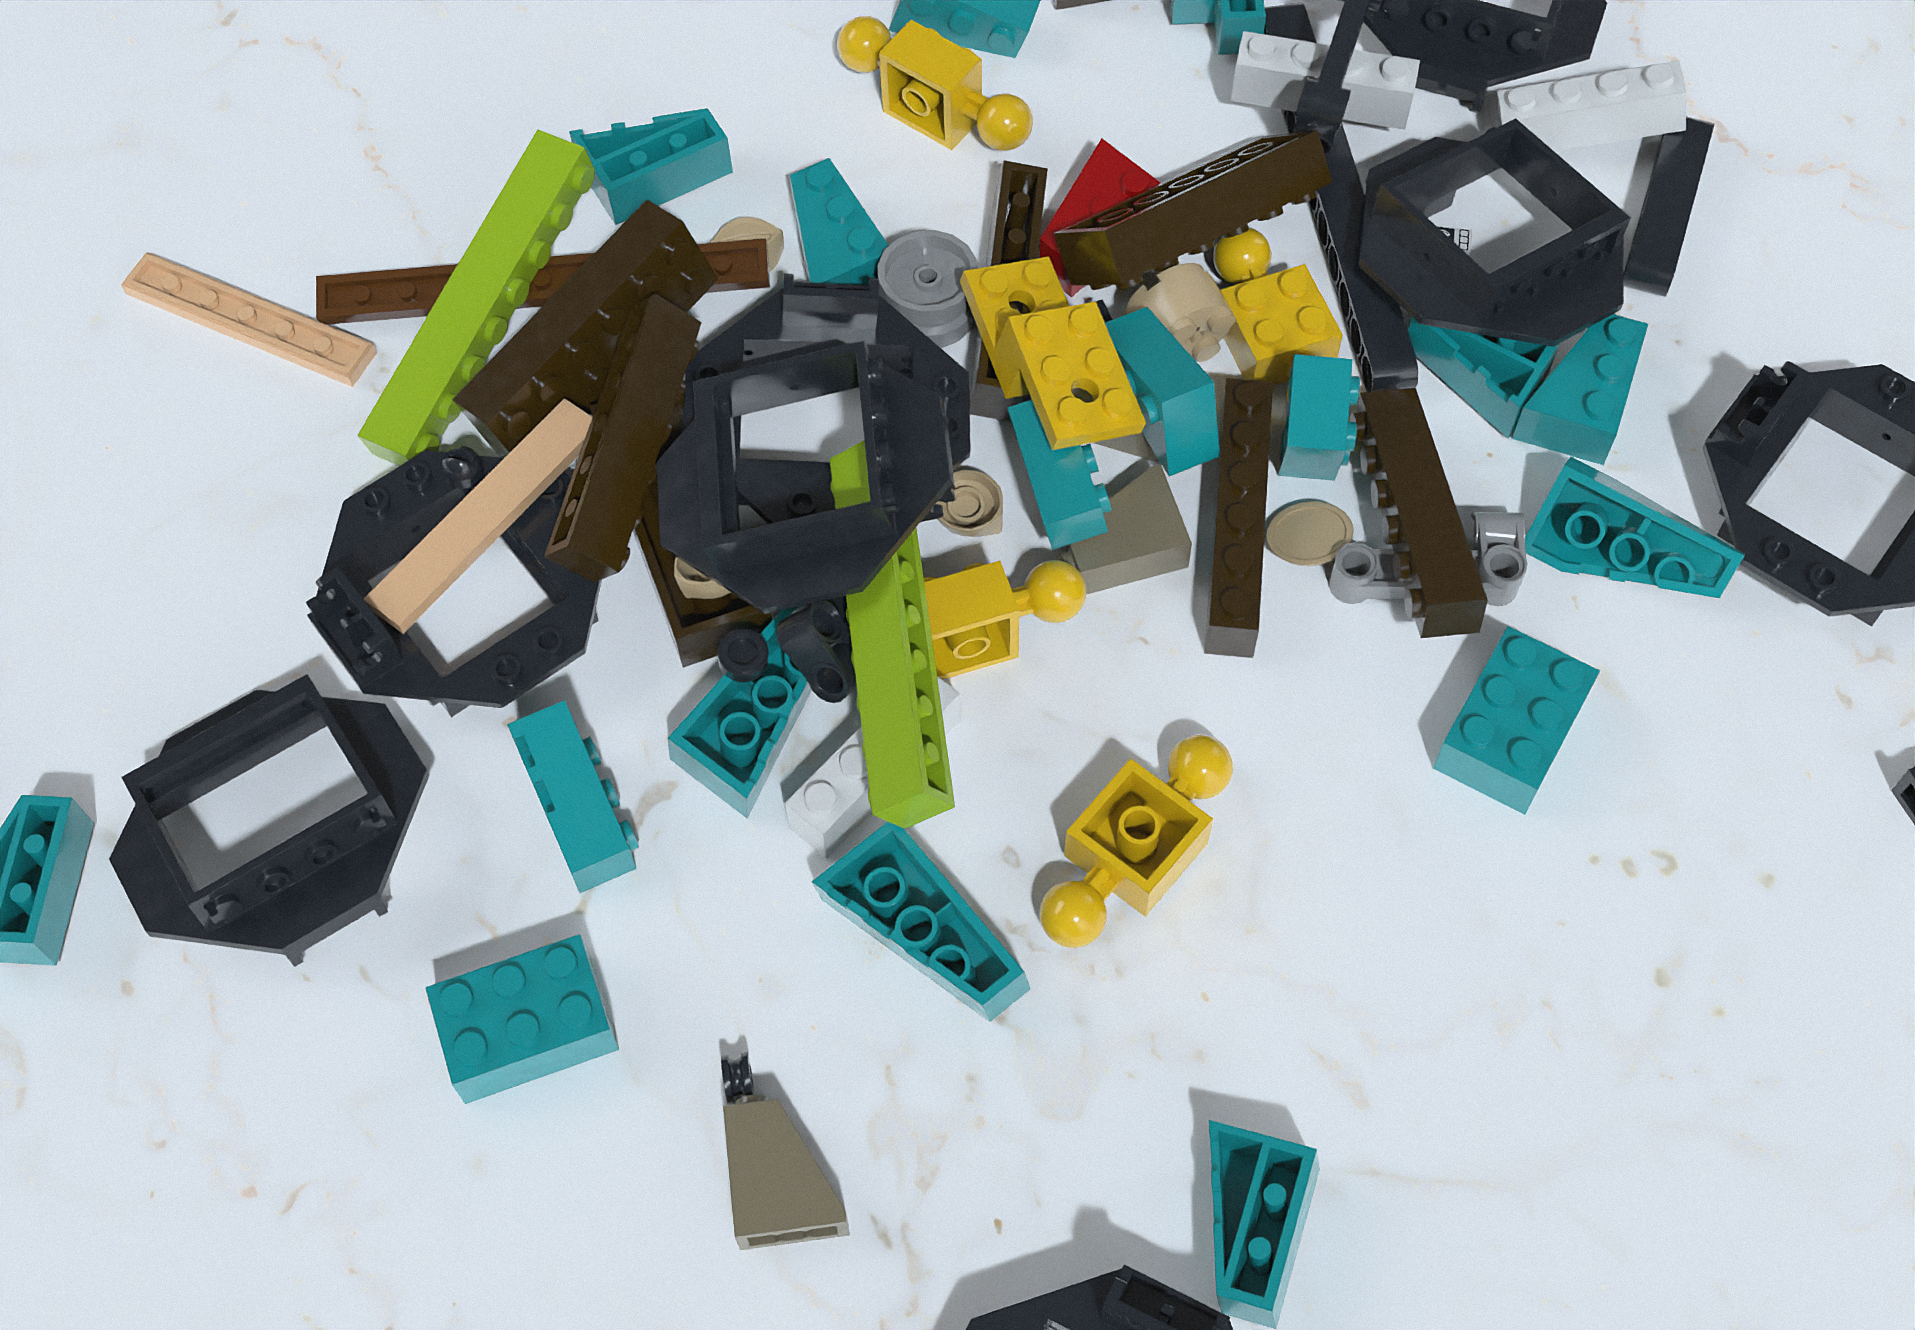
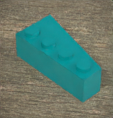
[667,606,812,819]
[811,821,1031,1022]

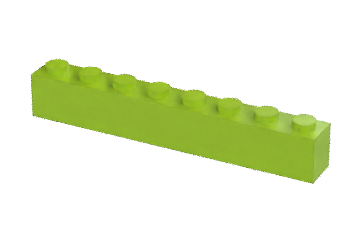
[357,129,595,466]
[830,440,955,829]

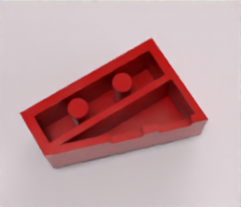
[1040,138,1161,297]

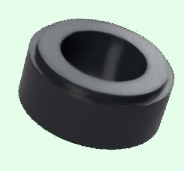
[718,629,769,682]

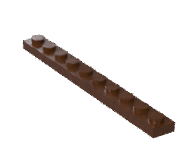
[316,238,770,325]

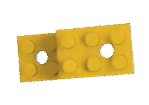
[960,257,1146,450]

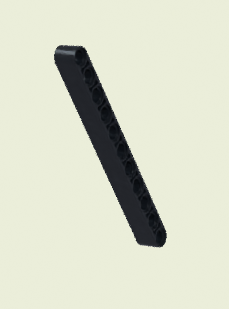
[1264,2,1418,392]

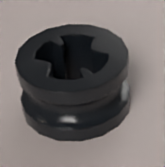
[721,1052,755,1104]

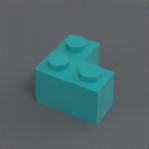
[1169,0,1266,55]
[1278,354,1360,481]

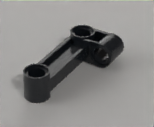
[1294,0,1382,154]
[776,596,857,703]

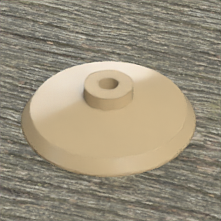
[1266,501,1354,566]

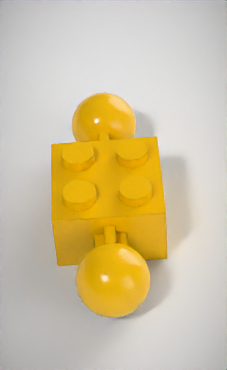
[837,16,1033,151]
[1213,227,1343,404]
[849,560,1086,680]
[1040,734,1233,948]

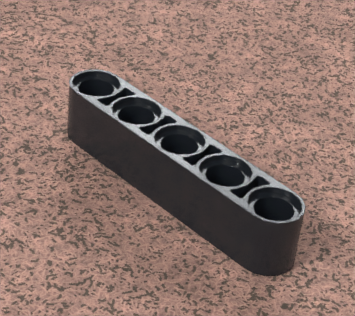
[1624,116,1715,297]

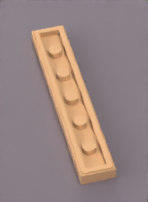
[121,252,377,387]
[364,398,592,634]

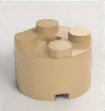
[1126,263,1236,362]

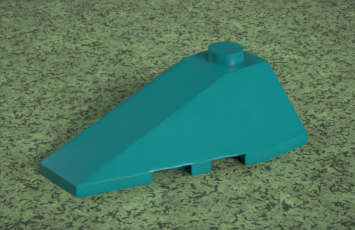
[1525,456,1745,599]

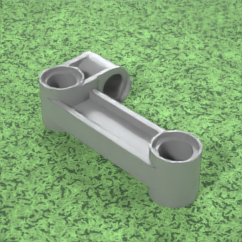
[1329,512,1528,606]

